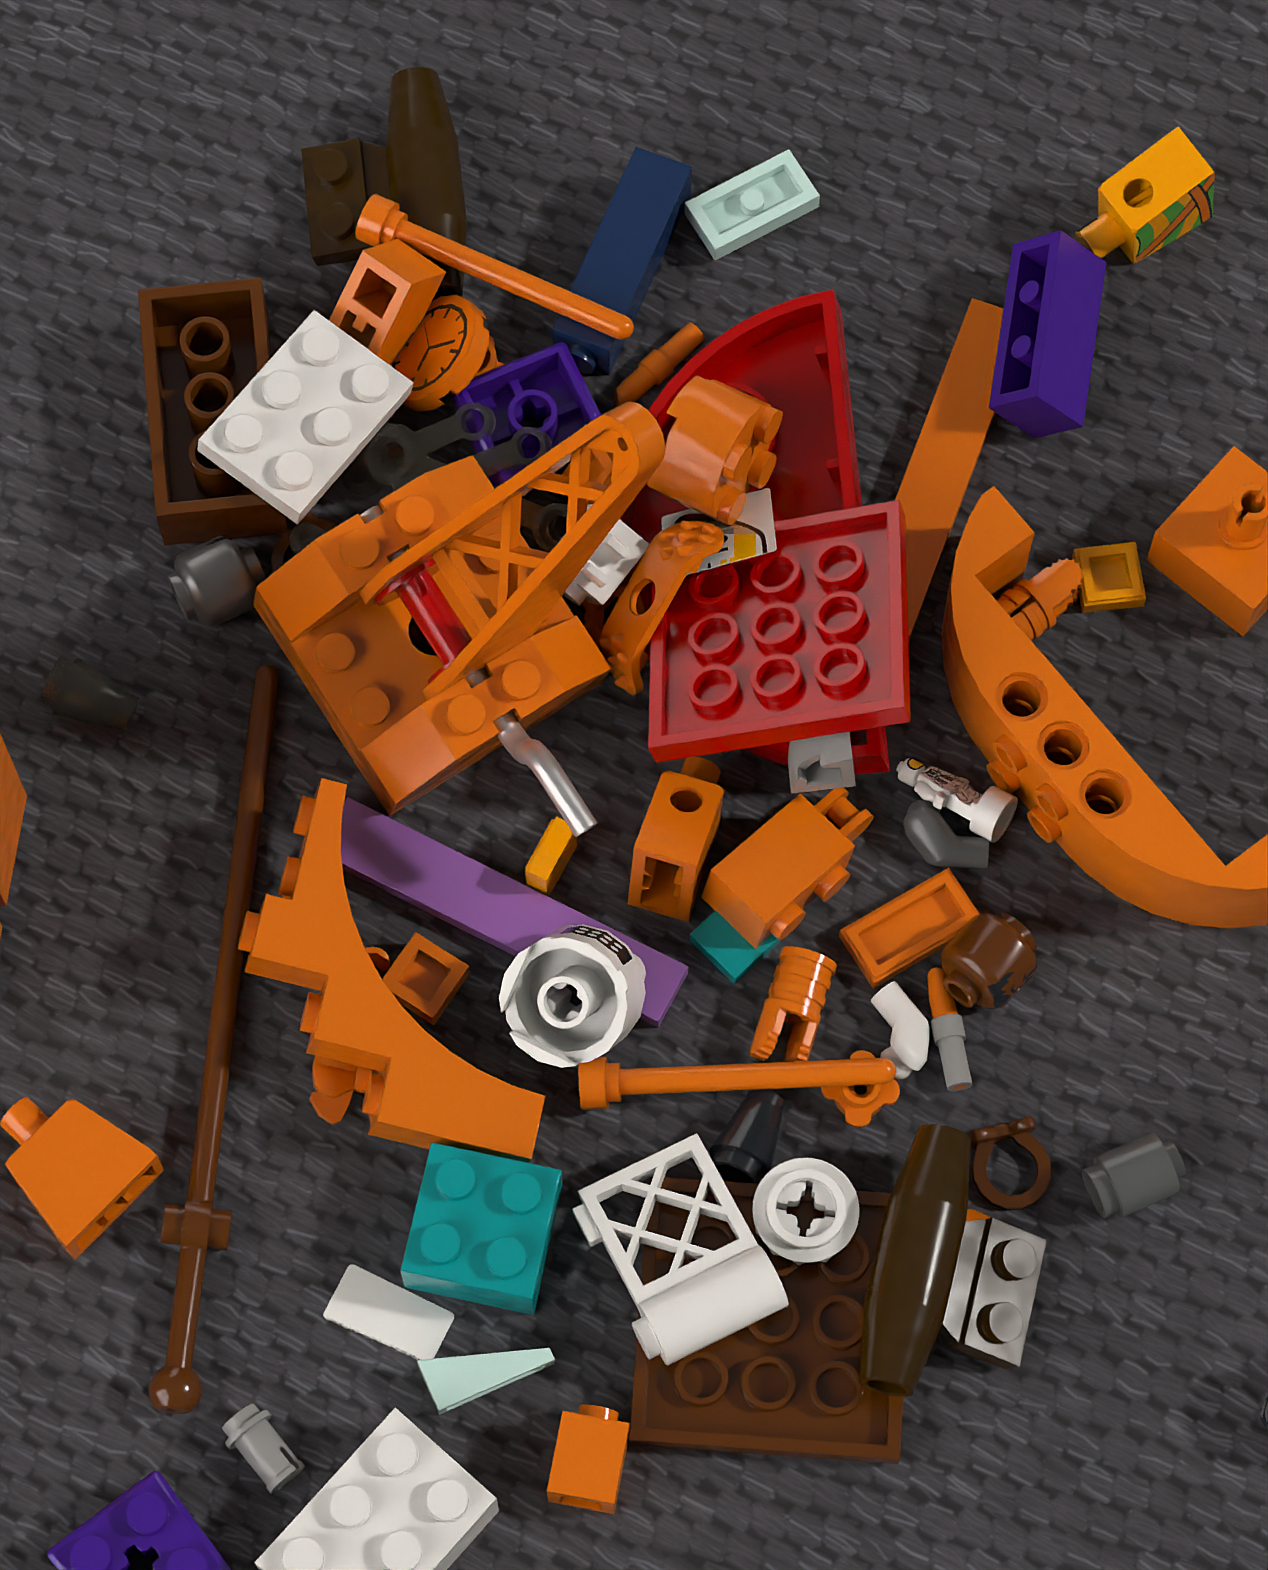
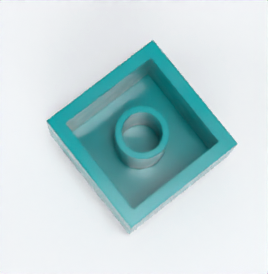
[401,1142,563,1315]

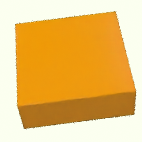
[1072,542,1146,613]
[525,816,577,897]

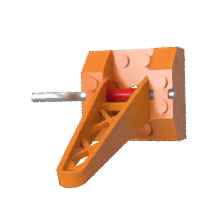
[253,401,666,837]

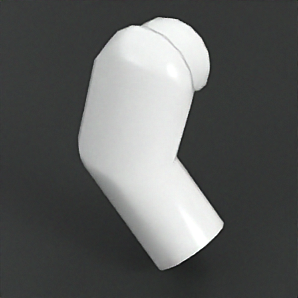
[871,981,930,1079]

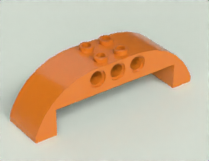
[941,486,1268,929]

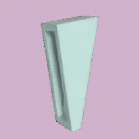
[417,1348,555,1415]

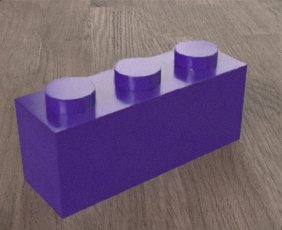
[989,230,1106,438]

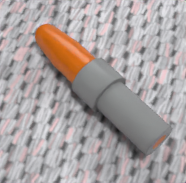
[927,967,972,1091]

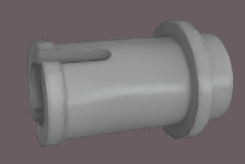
[222,1403,305,1494]

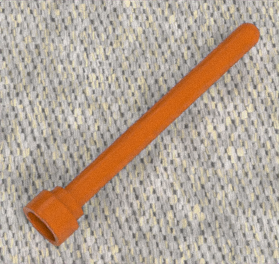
[355,194,634,340]
[578,1056,896,1110]

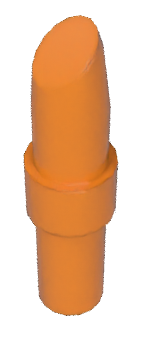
[614,322,705,408]

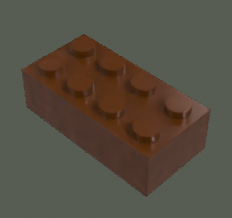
[138,277,288,546]

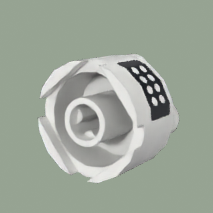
[499,924,646,1068]

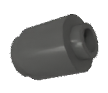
[1082,1132,1186,1218]

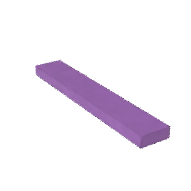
[341,797,688,1028]

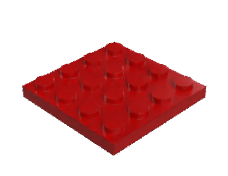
[648,500,910,763]

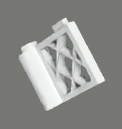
[572,1133,789,1366]

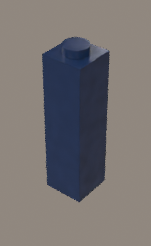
[552,147,692,376]

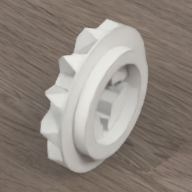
[752,1158,860,1265]

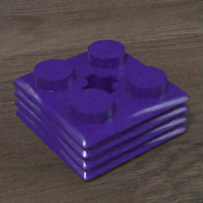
[454,342,601,497]
[48,1471,231,1570]

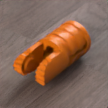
[996,558,1084,641]
[749,946,837,1062]

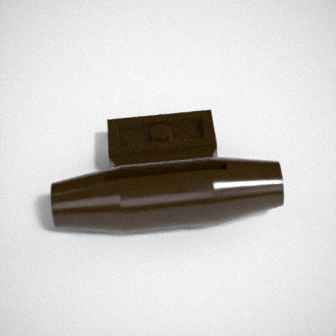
[301,67,467,301]
[860,1124,1047,1397]

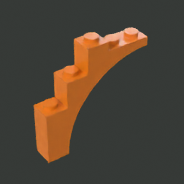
[238,778,545,1163]

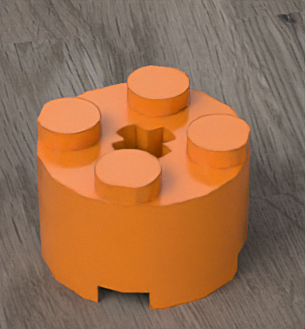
[647,376,783,525]

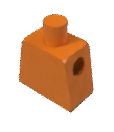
[627,757,725,922]
[0,1097,164,1260]

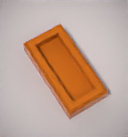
[839,868,979,989]

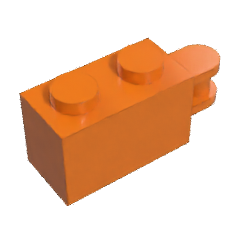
[701,788,874,949]

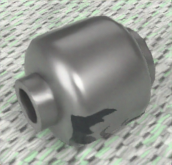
[167,535,266,627]

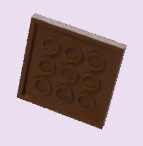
[629,1176,903,1464]

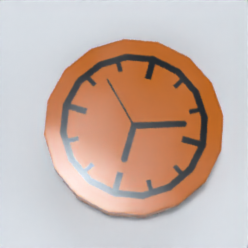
[391,295,489,412]

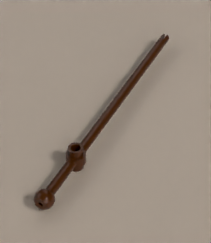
[149,664,279,1414]

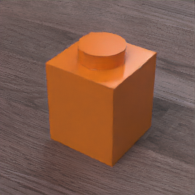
[547,1404,630,1514]

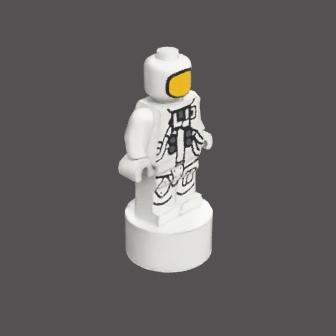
[896,758,1018,843]

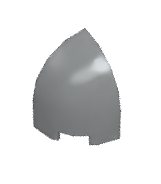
[787,732,856,794]

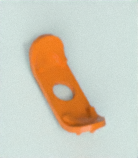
[599,520,724,696]

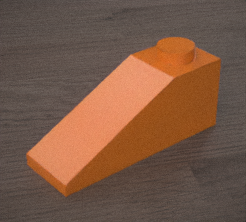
[329,239,446,366]

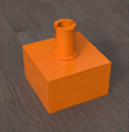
[1146,446,1268,637]

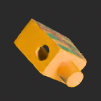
[1075,126,1215,263]

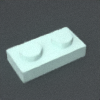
[685,149,820,260]

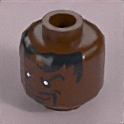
[940,913,1037,1009]

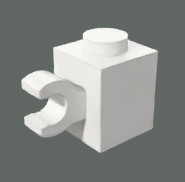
[557,504,649,606]

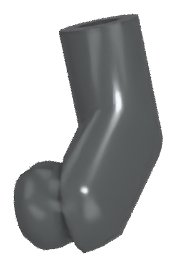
[903,800,989,869]

